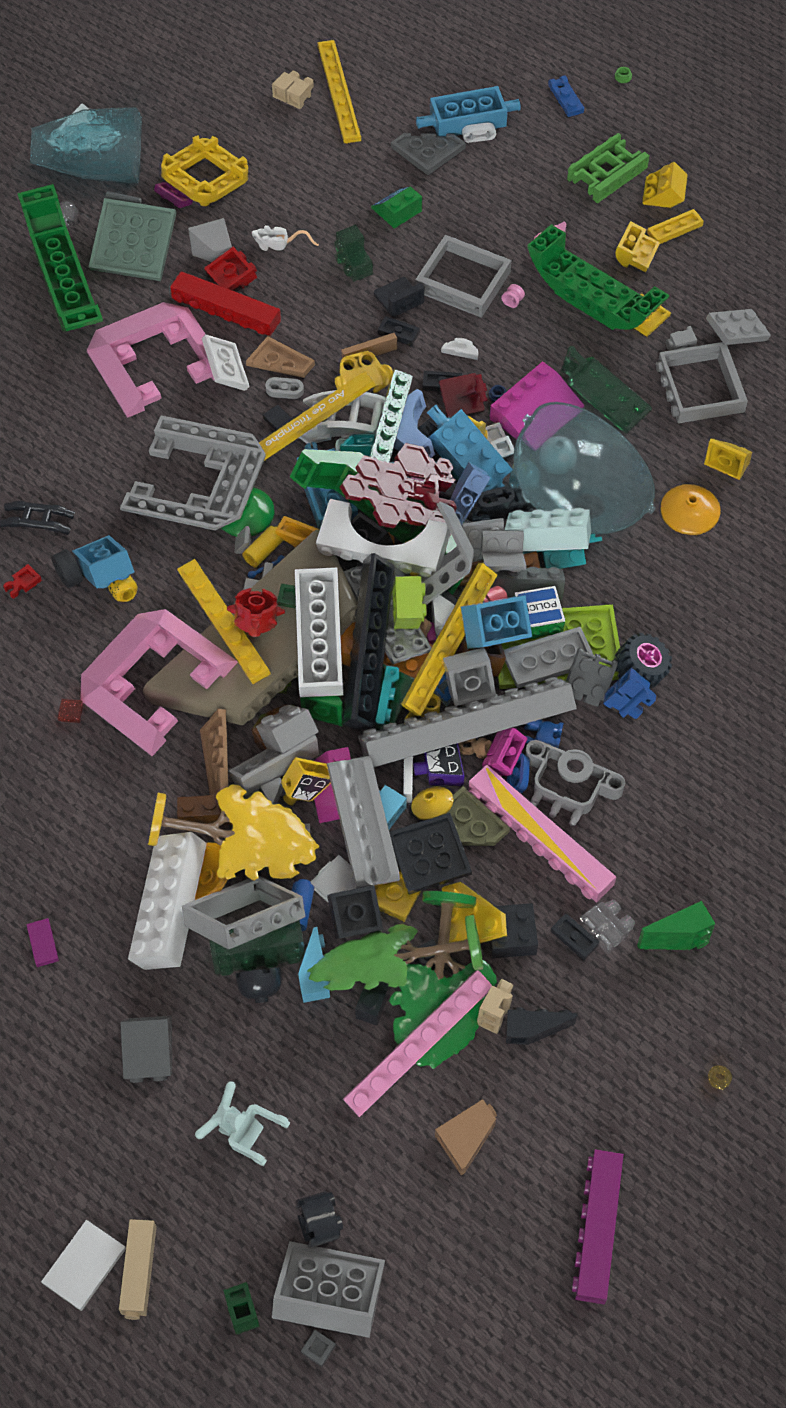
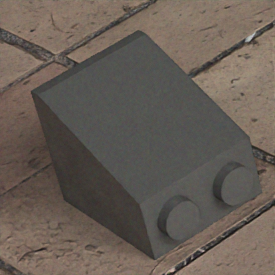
[121,1015,173,1083]

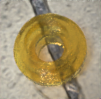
[708,1065,732,1089]

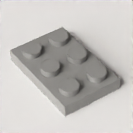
[706,309,771,345]

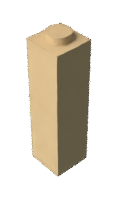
[119,1220,156,1320]

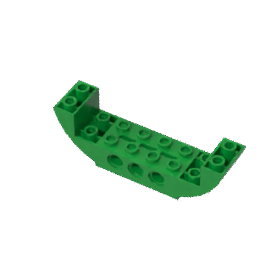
[527,224,670,330]

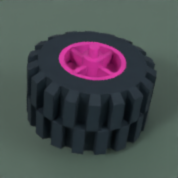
[614,633,672,689]

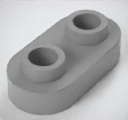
[265,377,304,399]

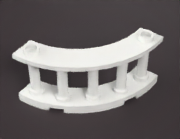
[299,390,398,451]

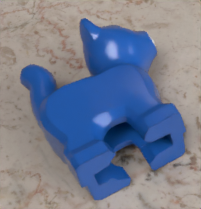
[524,719,564,748]

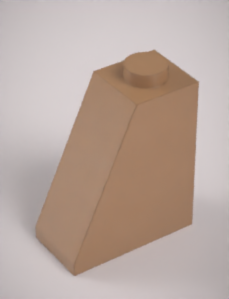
[435,1099,497,1175]

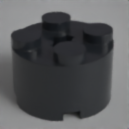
[296,1191,343,1248]

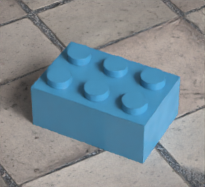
[72,535,134,588]
[461,595,532,649]

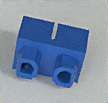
[603,668,656,719]

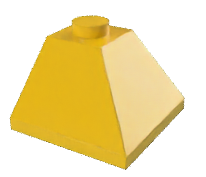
[704,439,752,480]

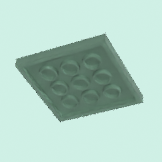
[89,198,177,281]

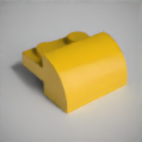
[615,221,660,272]

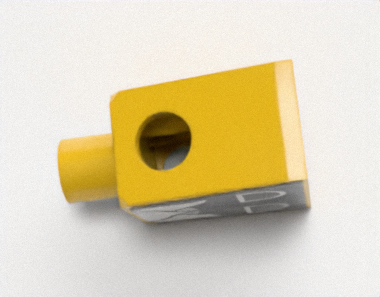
[281,757,331,805]

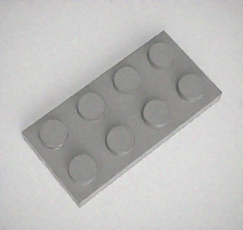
[504,627,593,689]

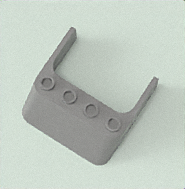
[393,502,474,605]

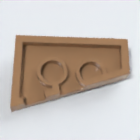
[246,336,315,378]

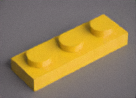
[647,209,704,244]

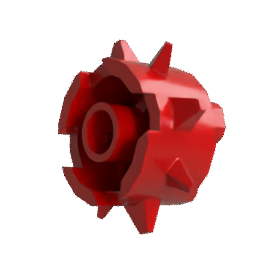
[227,588,285,637]

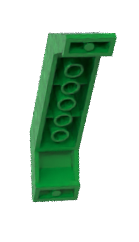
[17,184,103,331]
[290,449,464,595]

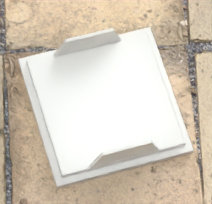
[311,855,356,902]

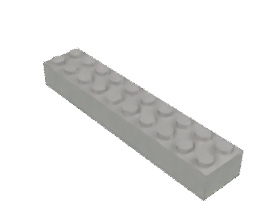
[358,677,577,767]

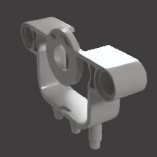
[525,740,625,826]

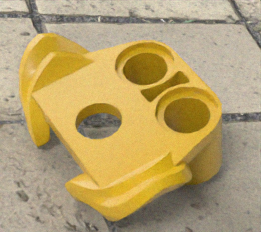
[335,351,393,393]

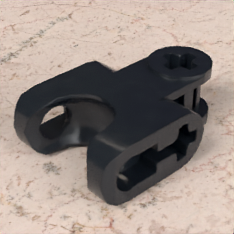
[472,485,534,521]

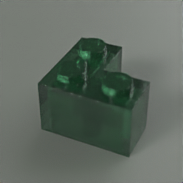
[334,225,373,282]

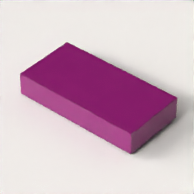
[26,918,59,967]

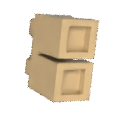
[272,71,313,109]
[477,979,513,1034]

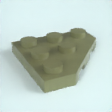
[446,787,510,846]

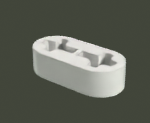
[462,123,496,143]

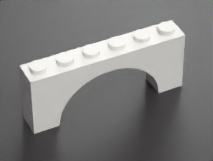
[316,499,451,578]

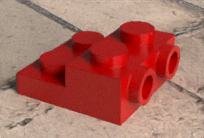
[204,246,257,290]

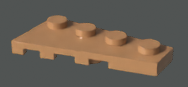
[200,709,229,795]

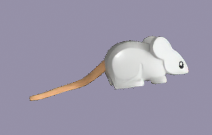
[252,226,319,251]

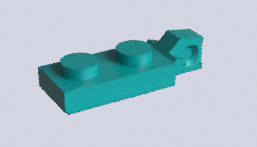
[376,666,399,726]

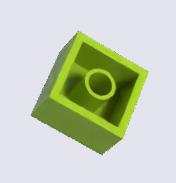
[392,576,426,629]

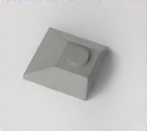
[188,218,232,262]

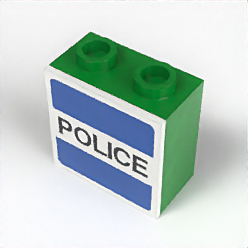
[514,586,565,639]

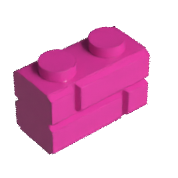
[482,727,527,776]

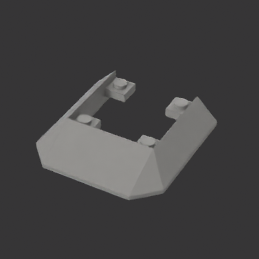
[120,416,266,530]

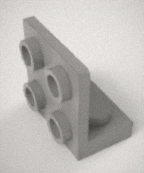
[481,531,526,572]

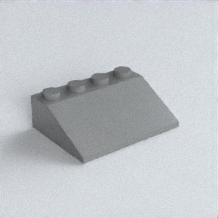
[272,1241,385,1338]

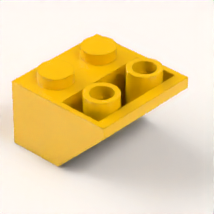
[642,162,687,208]

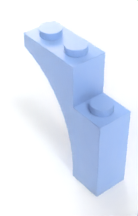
[387,389,435,458]

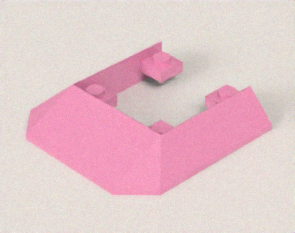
[87,302,214,418]
[81,609,238,756]

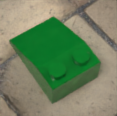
[637,901,715,950]

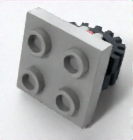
[462,515,505,562]

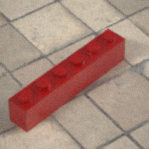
[170,271,281,336]

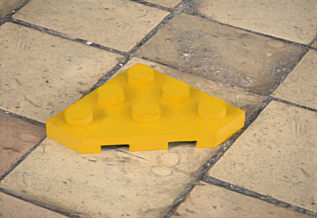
[442,882,507,943]

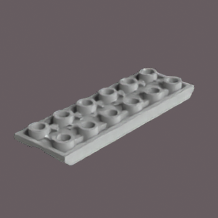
[344,566,431,664]
[327,756,400,889]

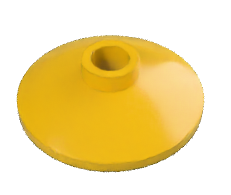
[411,786,454,820]

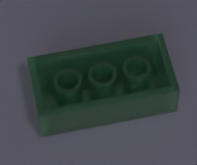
[209,920,305,975]

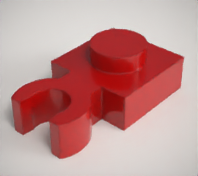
[3,564,42,599]

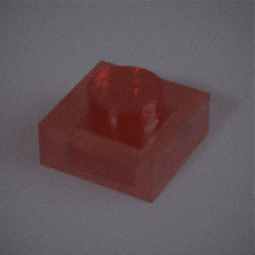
[58,699,83,723]

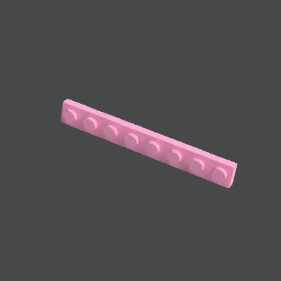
[343,970,492,1117]

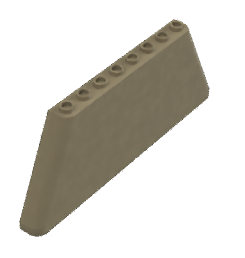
[143,530,358,725]

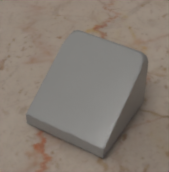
[234,526,251,554]

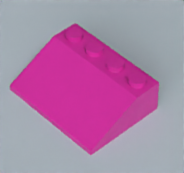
[490,361,584,452]

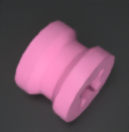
[501,284,525,308]

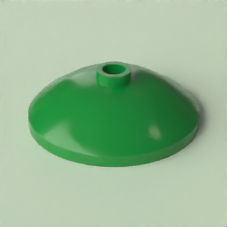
[221,487,275,536]

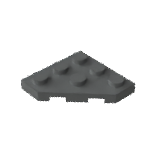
[391,133,466,175]

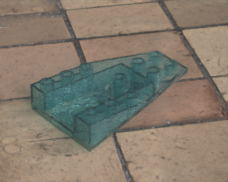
[30,107,142,184]

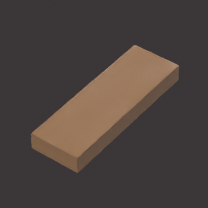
[341,333,397,366]

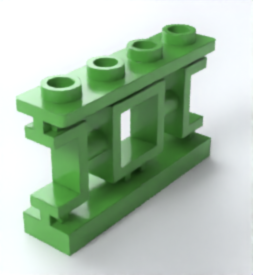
[567,133,650,203]

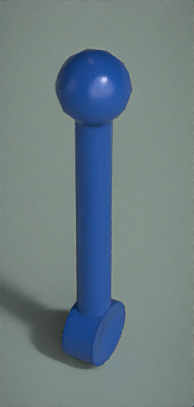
[248,555,285,579]

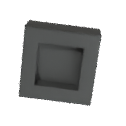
[301,1330,336,1367]

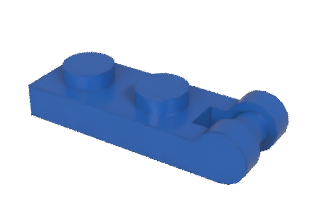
[548,75,584,117]

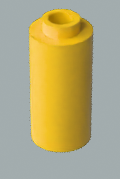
[242,526,284,568]

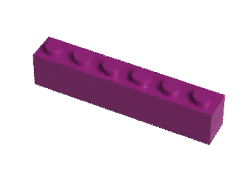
[572,1149,624,1305]

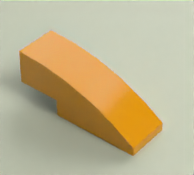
[275,516,320,548]

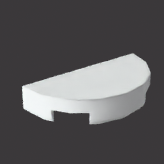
[441,338,478,360]

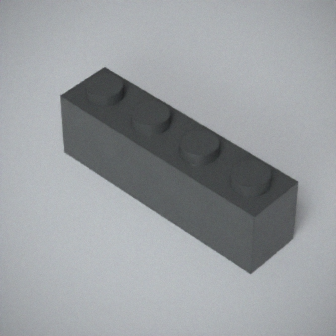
[491,567,565,600]

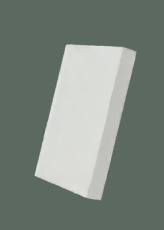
[202,334,249,391]
[41,1220,126,1311]

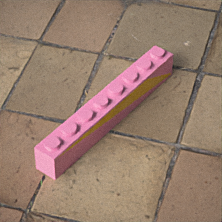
[468,765,616,903]

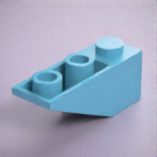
[298,927,330,1003]

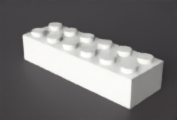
[295,568,343,697]
[128,832,207,970]

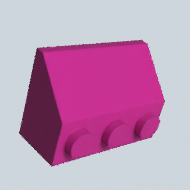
[313,747,351,823]

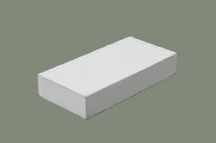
[403,756,413,803]

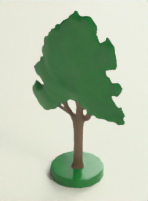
[389,891,497,1069]

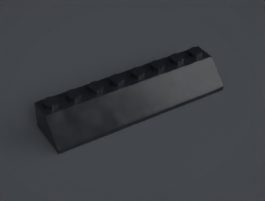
[342,553,395,729]

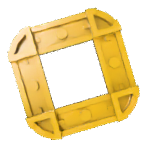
[161,135,248,206]

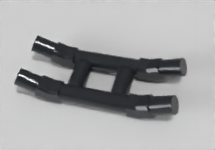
[0,501,75,535]

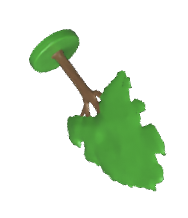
[307,915,484,991]

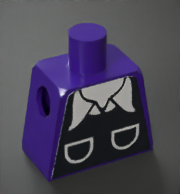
[413,743,464,786]

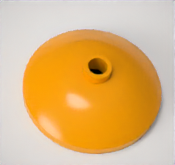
[660,484,721,535]
[194,842,227,901]

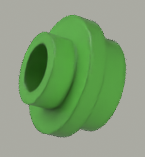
[615,67,632,83]

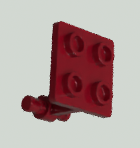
[439,373,488,418]

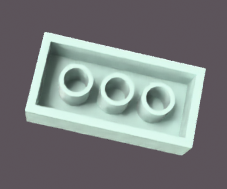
[505,508,591,551]

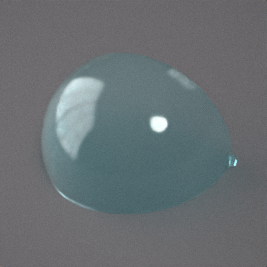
[514,402,655,534]

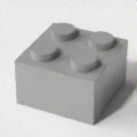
[443,647,496,706]
[256,705,319,753]

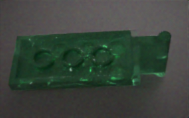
[561,346,652,434]

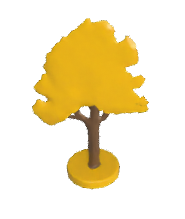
[148,785,319,881]

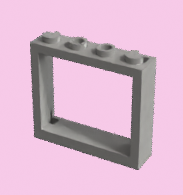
[415,235,512,318]
[656,342,748,423]
[182,876,305,949]

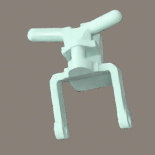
[195,1081,290,1166]

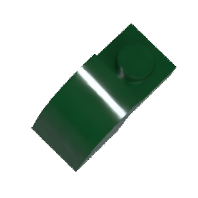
[223,1282,260,1335]

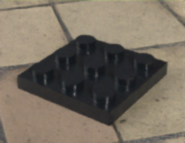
[389,813,472,895]

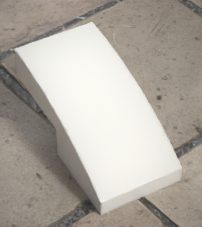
[486,422,516,458]

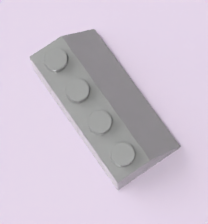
[228,735,319,797]

